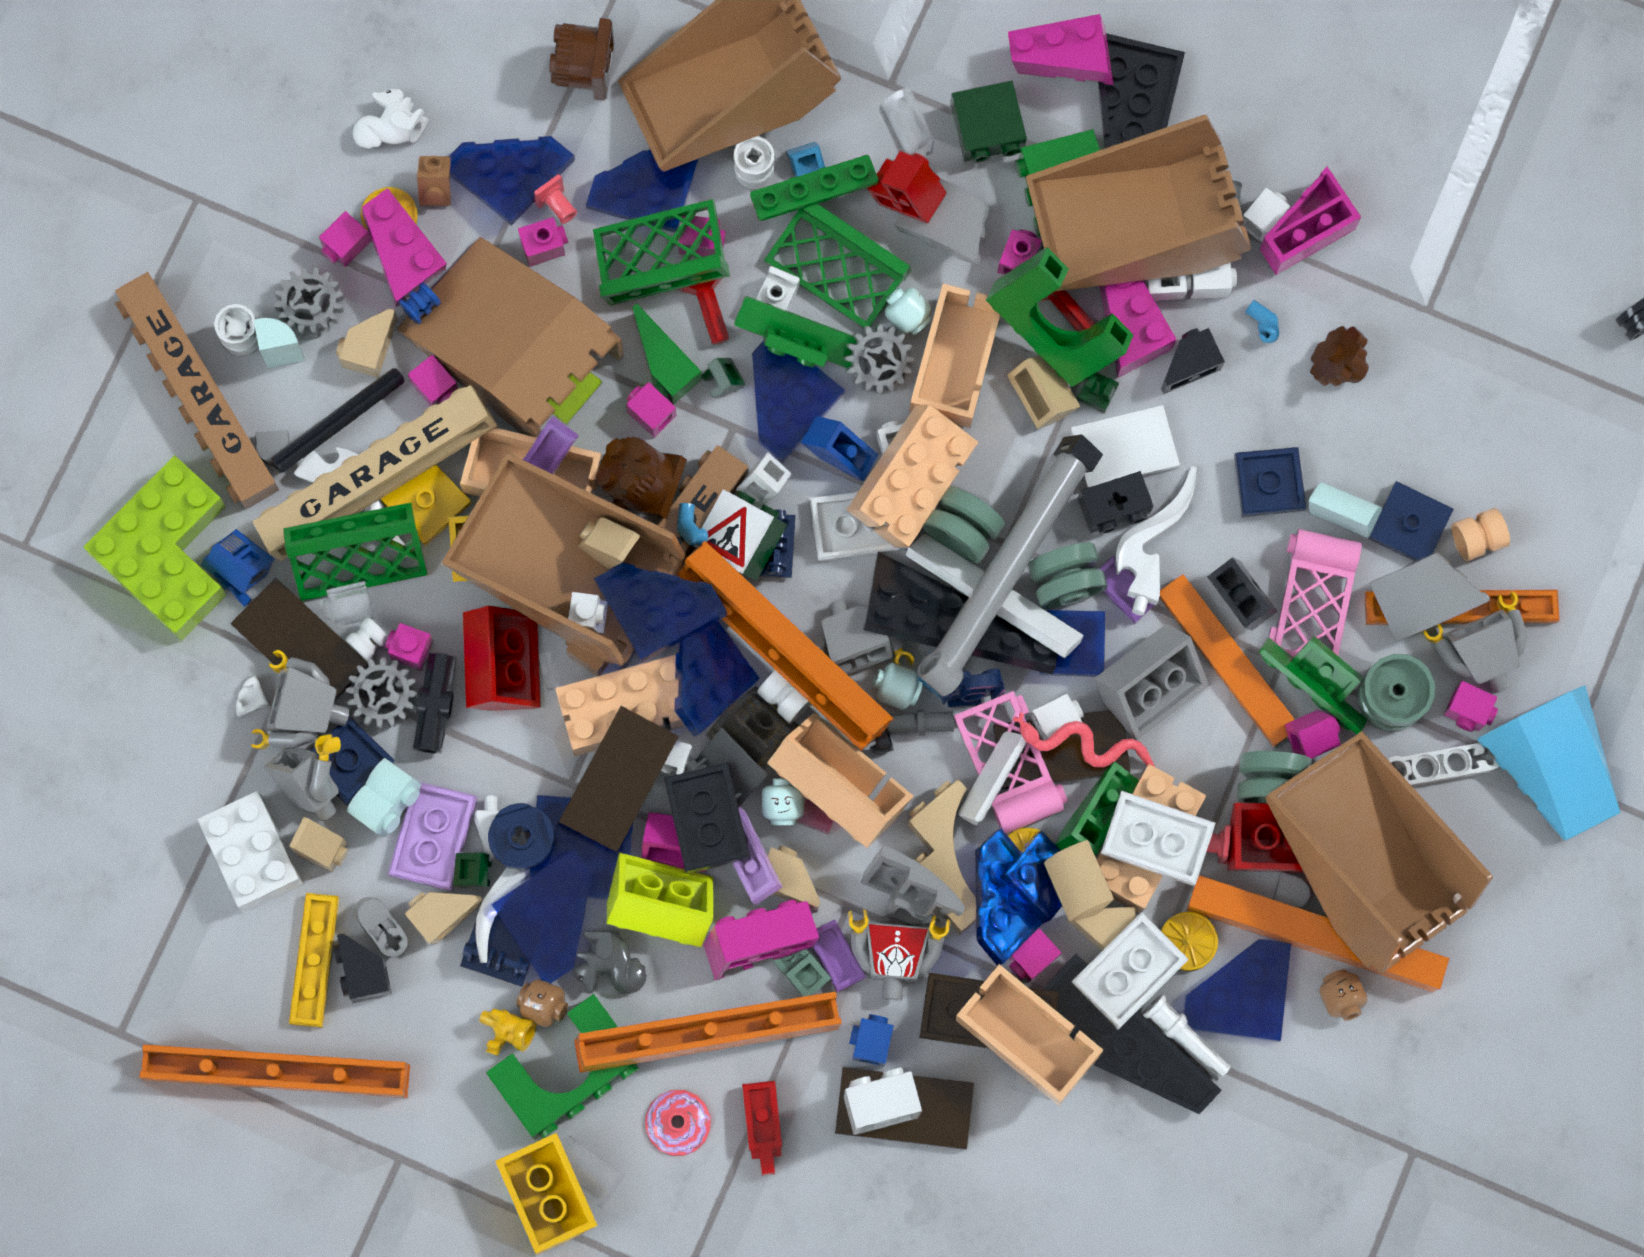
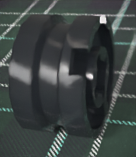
[1615,298,1644,341]

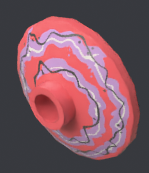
[645,1090,711,1156]

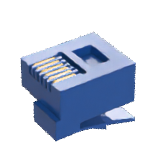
[201,529,275,607]

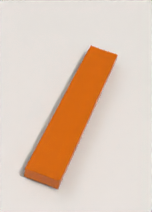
[1159,574,1295,748]
[1364,589,1560,625]

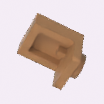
[417,156,452,206]

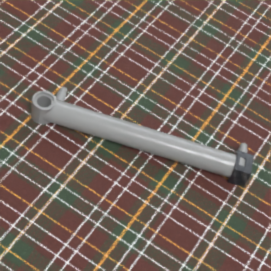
[917,434,1103,696]

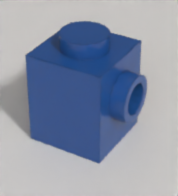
[849,1014,894,1067]

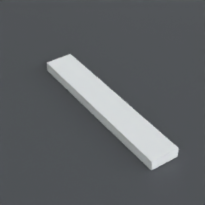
[906,534,1084,658]

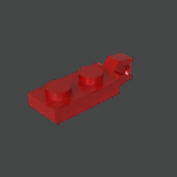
[742,1081,782,1176]

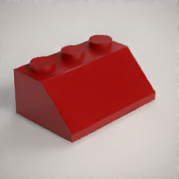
[463,605,541,711]
[1227,803,1304,873]

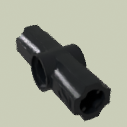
[413,653,457,754]

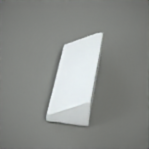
[958,732,1027,826]

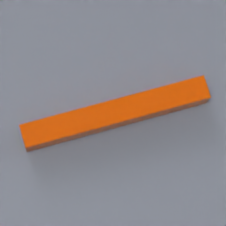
[676,541,894,751]
[1186,875,1450,992]
[574,991,842,1073]
[139,1044,410,1098]

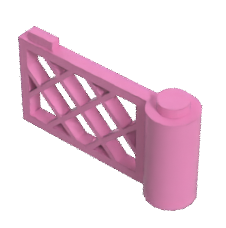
[1269,529,1362,657]
[953,691,1068,835]

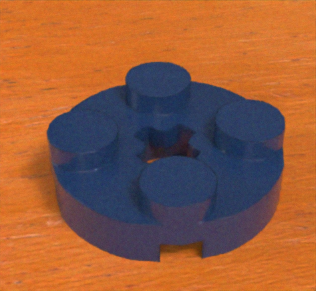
[940,669,1006,708]
[488,803,554,870]

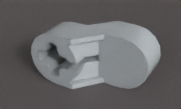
[354,897,408,957]

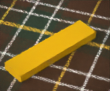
[289,893,340,1028]

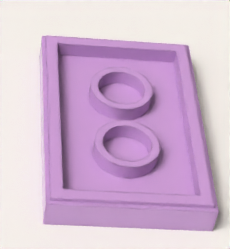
[388,782,478,892]

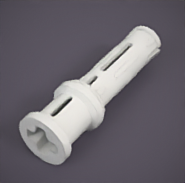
[1142,994,1231,1081]

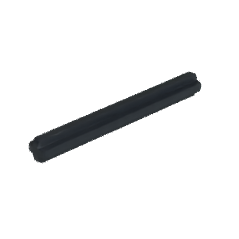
[271,368,404,473]

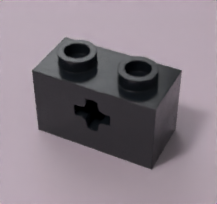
[1078,471,1154,534]
[1207,557,1278,631]

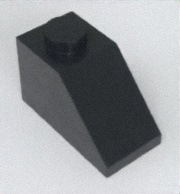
[1161,328,1225,394]

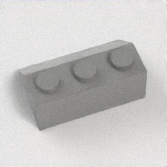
[1094,624,1209,740]

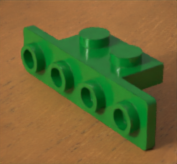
[750,155,878,221]
[734,296,857,368]
[1259,635,1367,734]

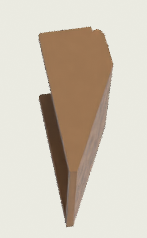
[618,0,841,171]
[1026,114,1251,291]
[396,237,624,438]
[441,452,685,666]
[1265,732,1493,973]

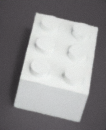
[197,791,303,913]
[844,1068,922,1135]

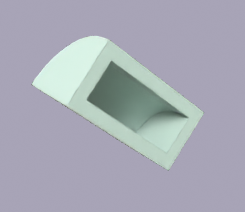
[254,318,305,368]
[1309,482,1382,538]

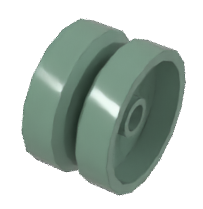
[922,486,1005,563]
[1027,542,1108,610]
[1357,654,1435,731]
[1237,751,1312,803]

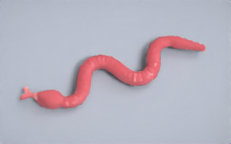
[1013,712,1155,767]

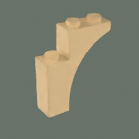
[908,779,986,935]

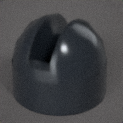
[870,728,894,754]

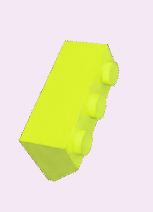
[606,853,713,947]

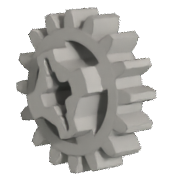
[274,267,344,337]
[844,324,914,393]
[346,657,417,729]

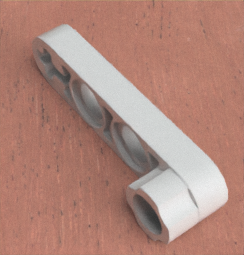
[1388,743,1499,786]

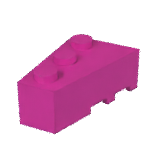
[1008,14,1113,85]
[1259,166,1361,275]
[362,188,447,307]
[1099,281,1177,378]
[703,900,819,981]

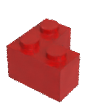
[867,151,947,224]

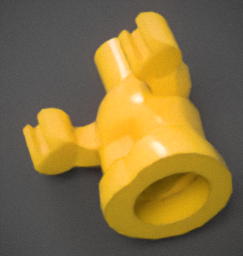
[479,1008,537,1056]

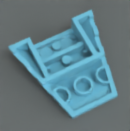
[1477,685,1620,841]

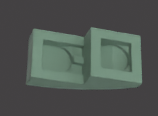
[770,950,831,997]

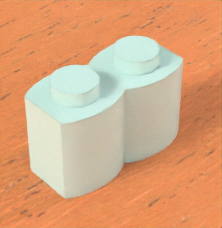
[346,758,422,837]

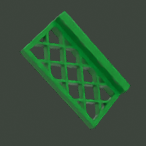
[593,199,730,306]
[764,204,912,328]
[283,503,428,601]

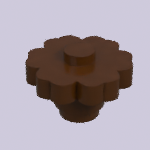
[1310,326,1369,387]

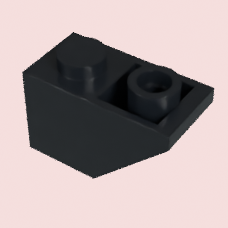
[333,934,392,1003]

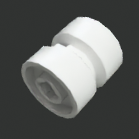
[734,136,774,189]
[214,304,259,357]
[757,670,812,724]

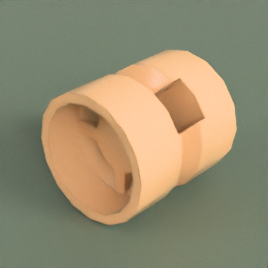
[1451,508,1510,562]

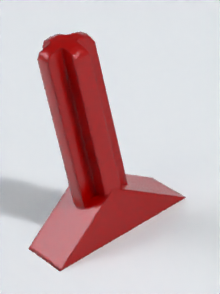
[676,278,729,345]
[1041,290,1095,331]

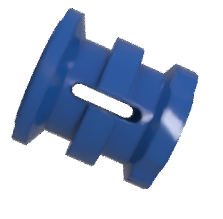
[398,282,441,325]

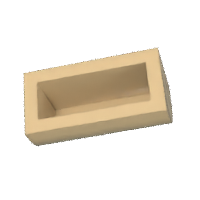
[1007,356,1080,429]
[1044,840,1114,922]

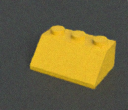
[495,1133,598,1255]

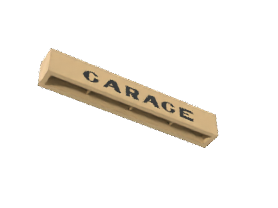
[252,385,498,561]

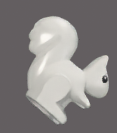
[352,89,428,149]

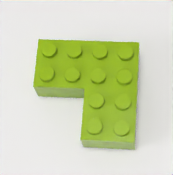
[83,455,227,641]

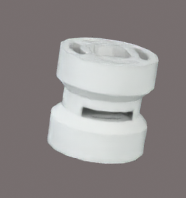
[345,617,388,662]

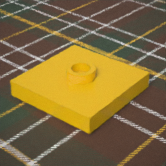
[381,465,472,546]

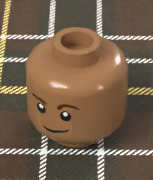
[1319,969,1368,1021]
[517,979,568,1027]

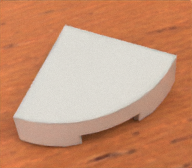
[235,675,269,719]

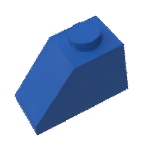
[801,416,879,481]

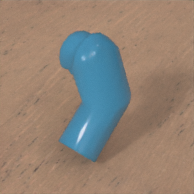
[1245,300,1280,343]
[677,503,708,546]

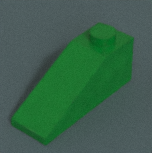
[632,304,702,405]
[1053,762,1139,855]

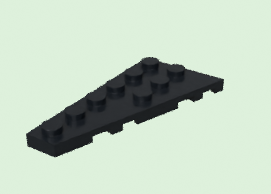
[1098,33,1185,148]
[864,551,1057,675]
[1043,953,1222,1115]

